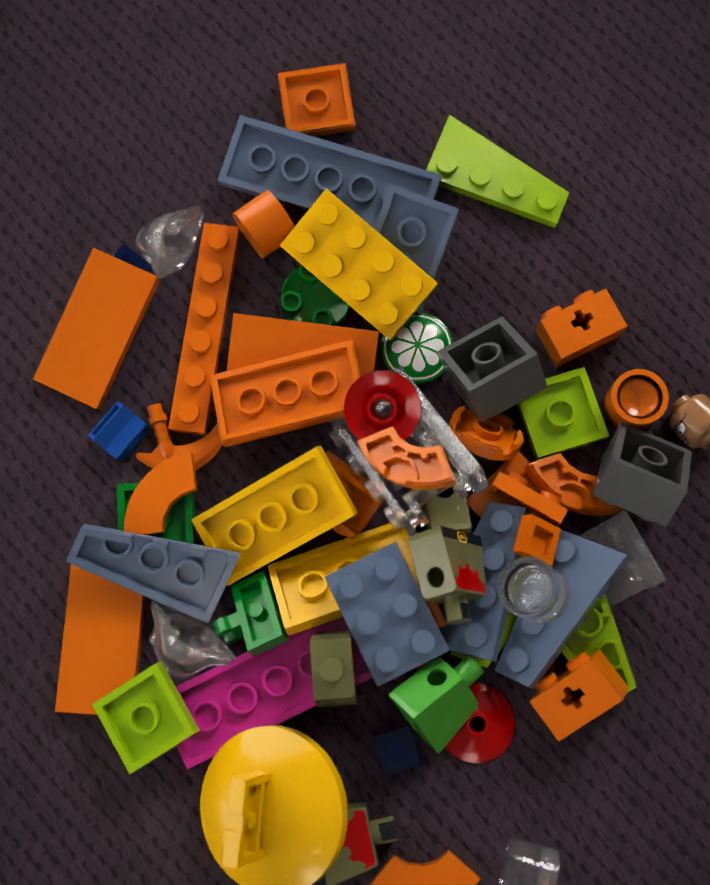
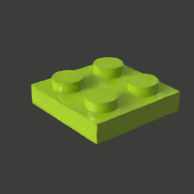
[517,367,609,460]
[92,662,200,774]

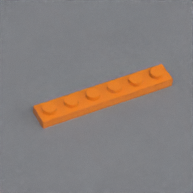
[168,223,240,436]

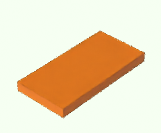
[33,248,161,410]
[227,313,379,376]
[210,339,361,447]
[55,564,146,715]

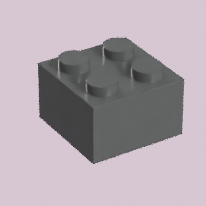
[437,316,547,423]
[593,421,692,527]

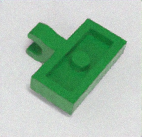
[213,570,289,657]

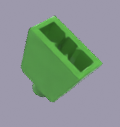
[389,655,484,754]

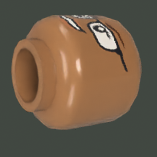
[669,394,710,450]

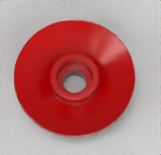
[344,370,421,440]
[445,683,515,763]

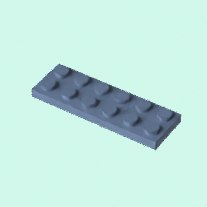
[217,115,441,228]

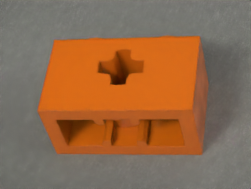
[536,288,628,368]
[529,649,629,742]

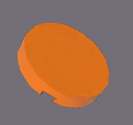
[449,406,524,461]

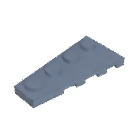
[438,501,530,662]
[66,524,241,624]
[495,530,631,689]

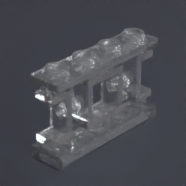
[328,366,489,536]

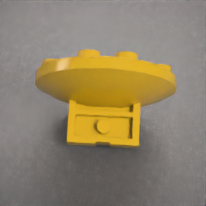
[200,725,348,885]

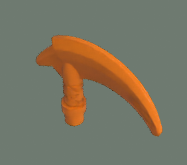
[136,403,223,471]

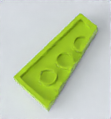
[426,115,569,228]

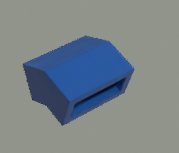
[88,401,151,463]

